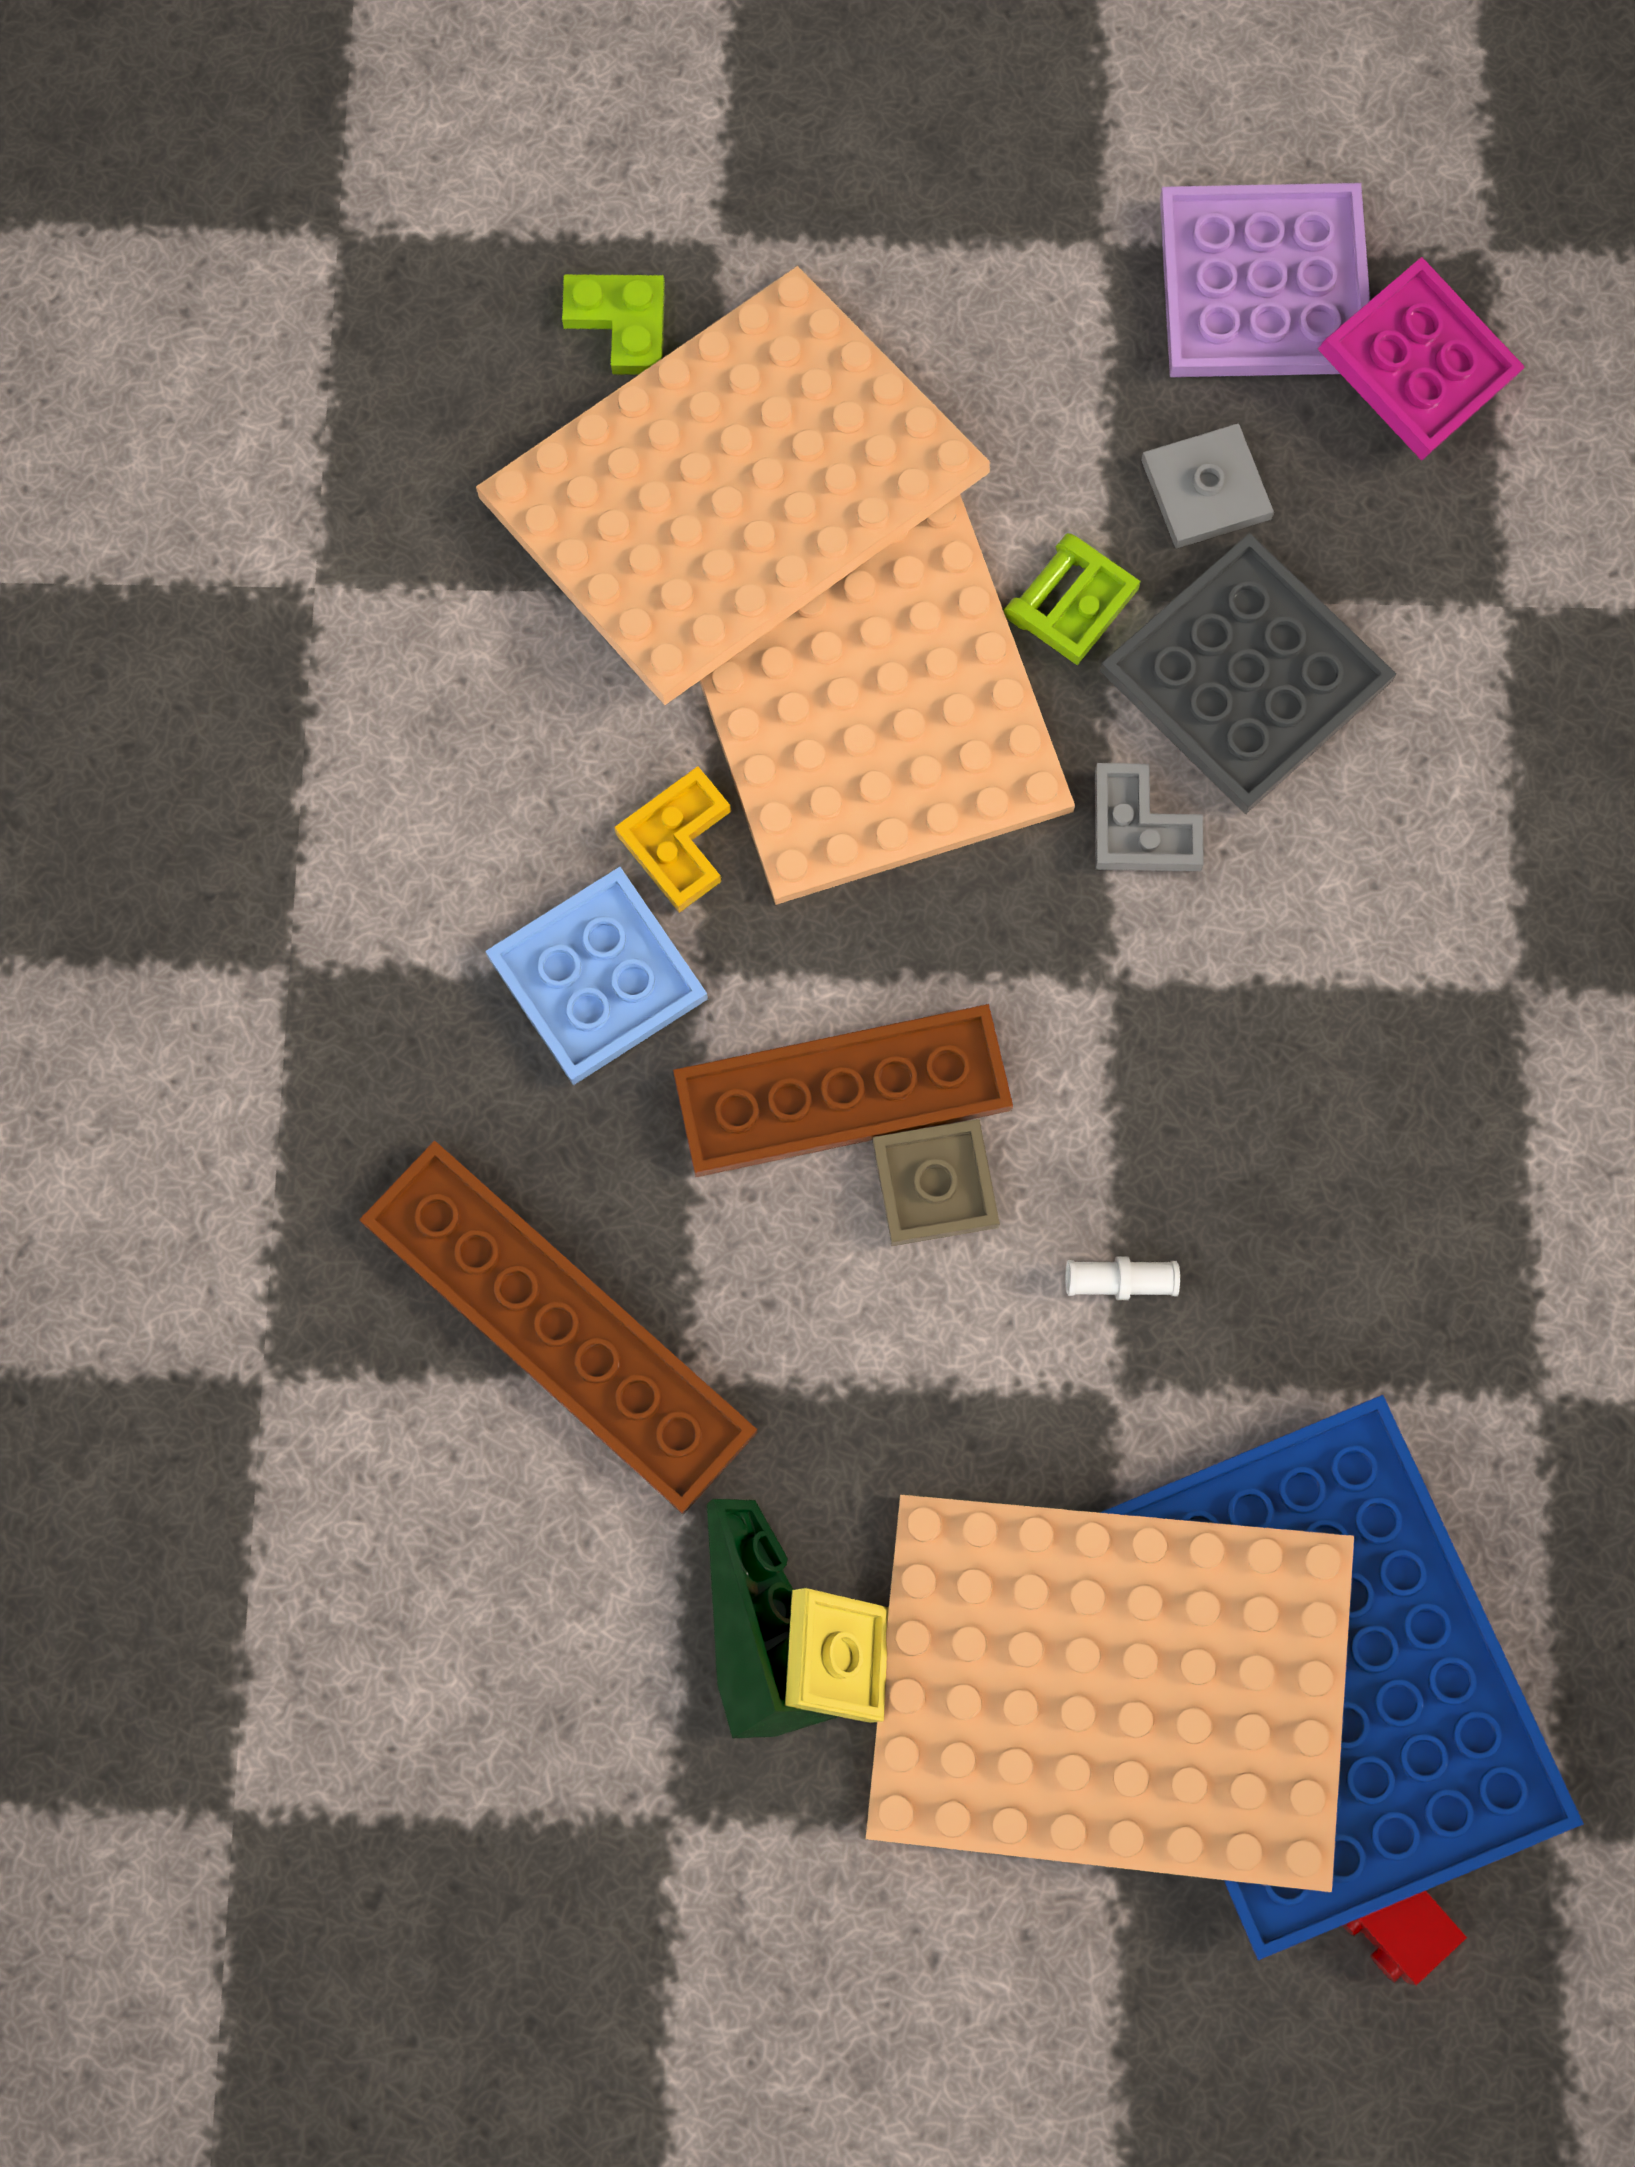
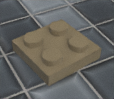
[872,1119,1000,1246]

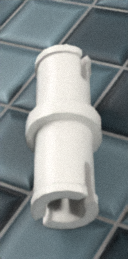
[1065,1256,1180,1300]

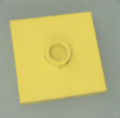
[785,1588,889,1723]

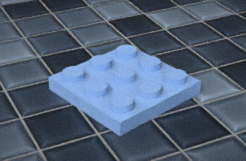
[485,867,708,1085]

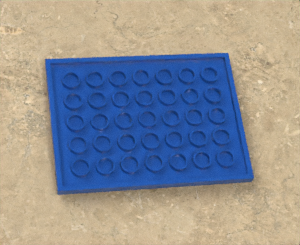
[1100,1395,1584,1960]

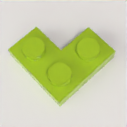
[562,274,665,375]

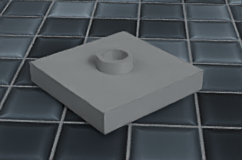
[1141,423,1274,549]

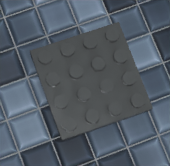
[1100,533,1397,815]

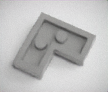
[1095,763,1204,871]

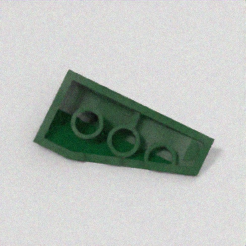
[707,1499,839,1739]

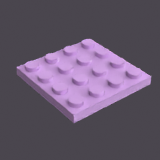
[1160,183,1370,377]

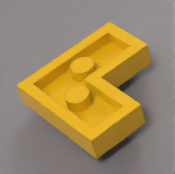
[614,766,731,913]

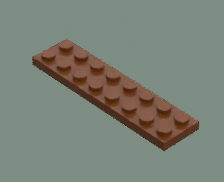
[359,1140,758,1515]

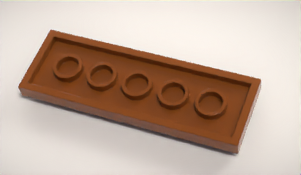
[673,1004,1013,1177]

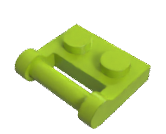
[1003,533,1141,665]

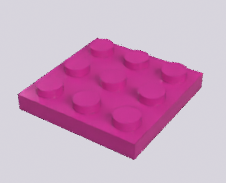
[1318,257,1525,461]

